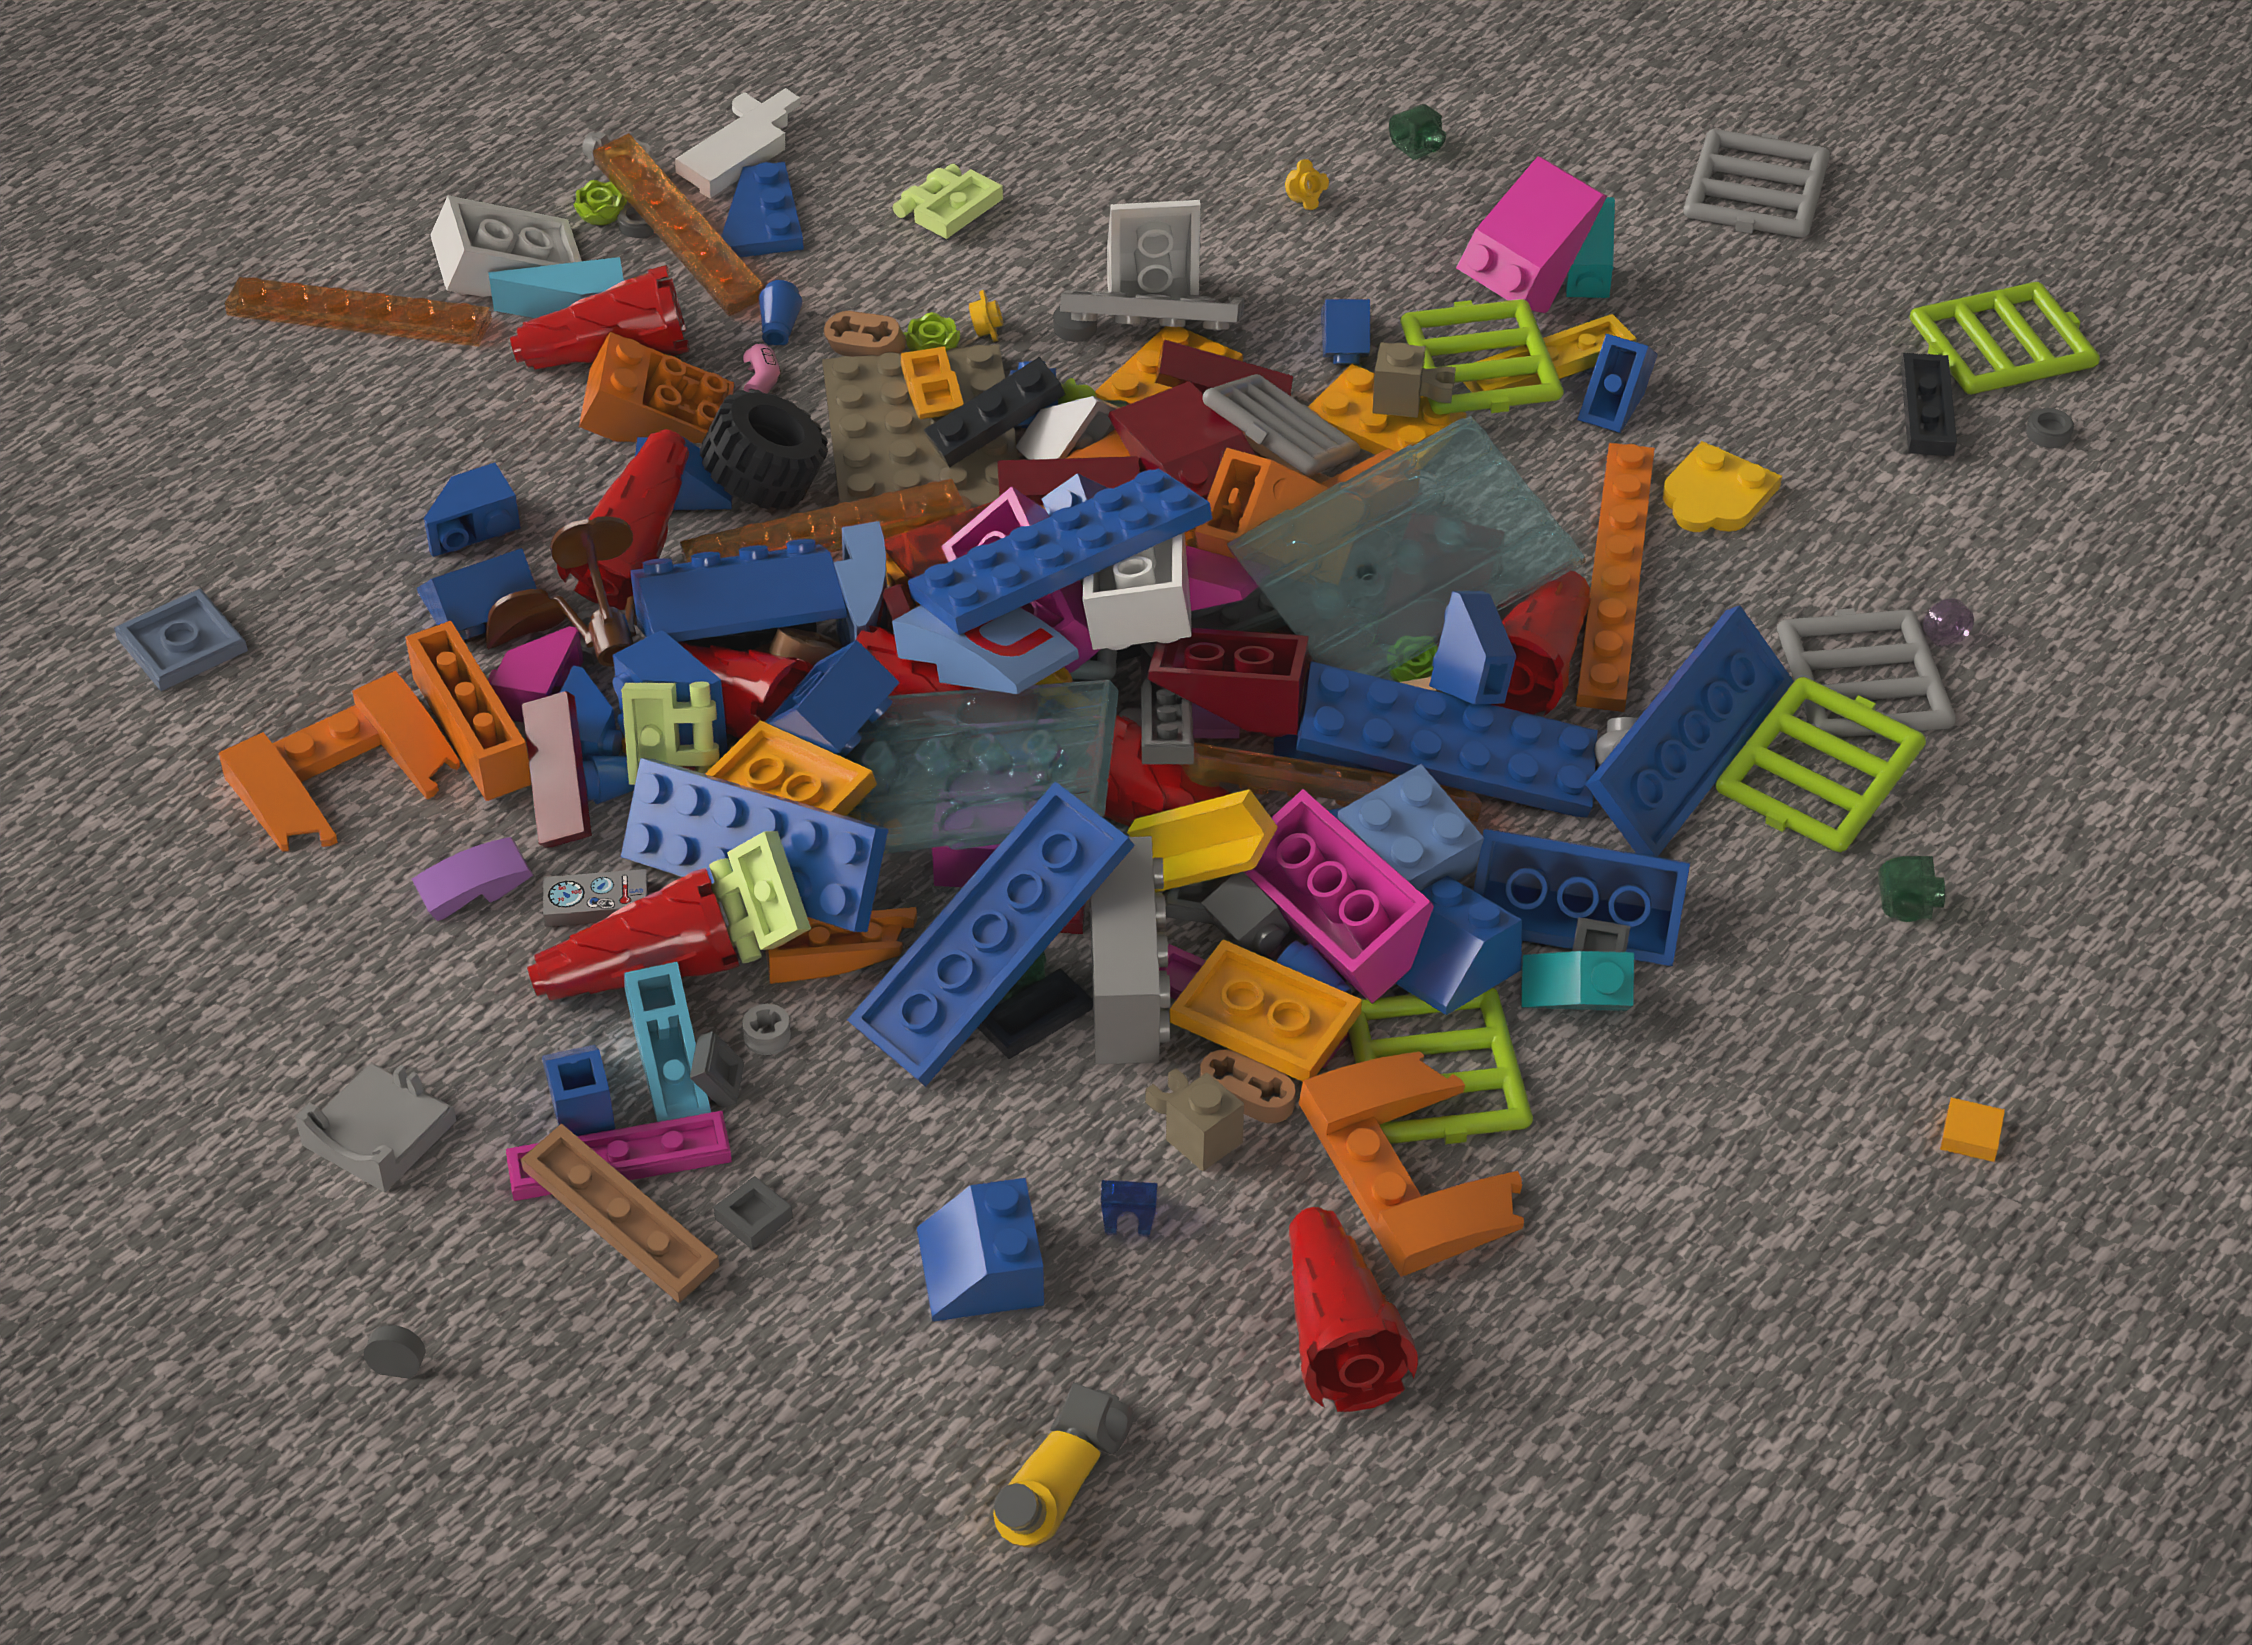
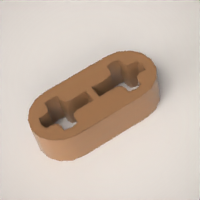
[824,311,907,357]
[768,627,844,666]
[1200,1050,1296,1123]

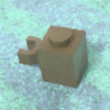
[1373,342,1456,418]
[1145,1068,1244,1171]

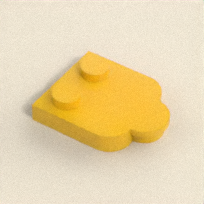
[1663,441,1782,532]

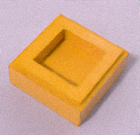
[1940,1097,2005,1162]

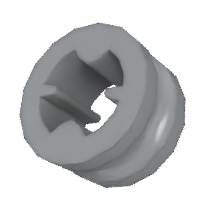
[742,1003,791,1055]

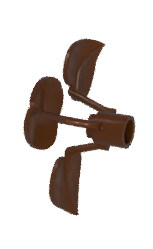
[485,516,637,667]

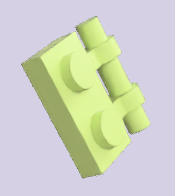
[893,164,1003,239]
[621,681,720,785]
[709,831,811,963]

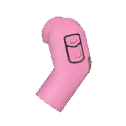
[743,344,781,394]

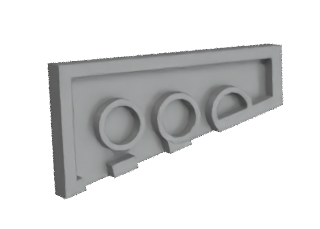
[1060,290,1245,330]

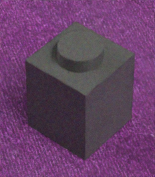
[1201,872,1292,956]

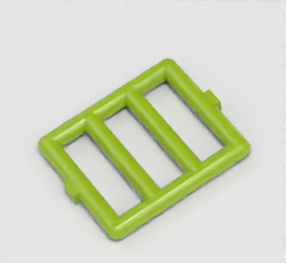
[1909,282,2100,395]
[1400,299,1564,415]
[1716,677,1926,852]
[1348,987,1533,1145]

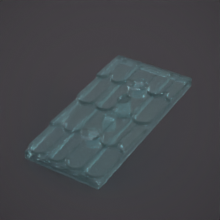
[1227,416,1586,677]
[837,680,1119,854]

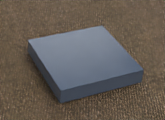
[114,588,248,691]

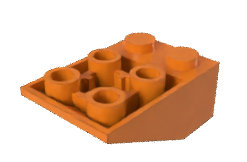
[579,332,734,443]
[1195,448,1367,593]

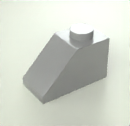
[1016,396,1120,459]

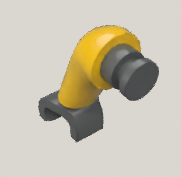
[993,1382,1134,1548]

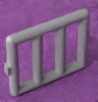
[1683,129,1830,238]
[1202,374,1360,476]
[1777,608,1956,740]

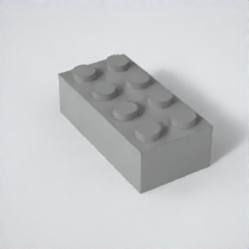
[1089,836,1170,1064]

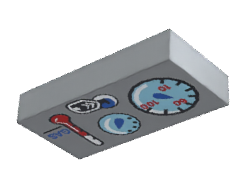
[543,869,648,927]

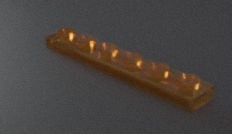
[593,133,765,317]
[224,277,492,347]
[680,479,966,563]
[1180,743,1482,822]

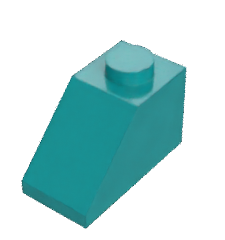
[1565,197,1615,298]
[1521,951,1634,1011]

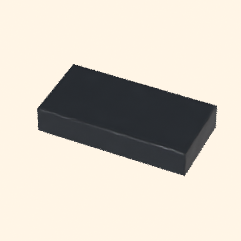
[977,968,1093,1059]

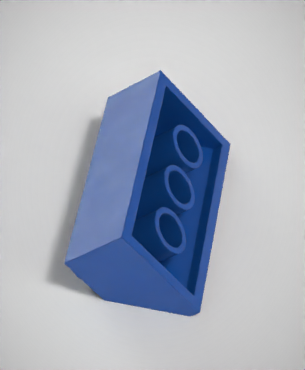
[630,539,847,642]
[1473,828,1691,966]

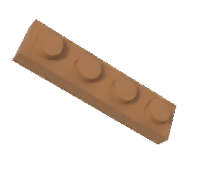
[521,1123,719,1303]

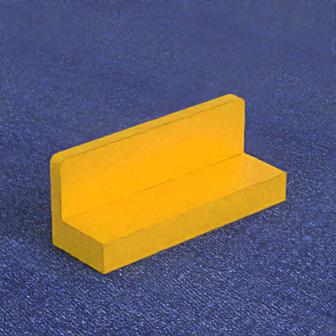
[1127,789,1278,893]

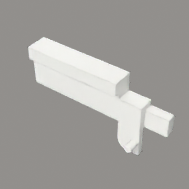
[675,88,800,198]

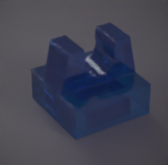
[1100,1180,1159,1237]

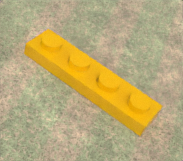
[1463,314,1637,392]

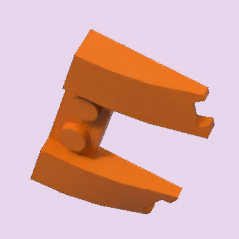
[218,671,461,852]
[766,798,917,984]
[1299,1052,1524,1277]

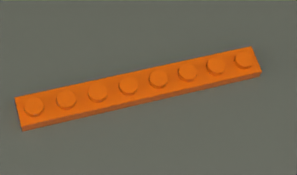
[1576,443,1655,712]

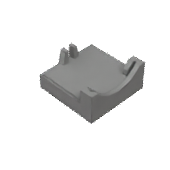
[295,1062,457,1192]

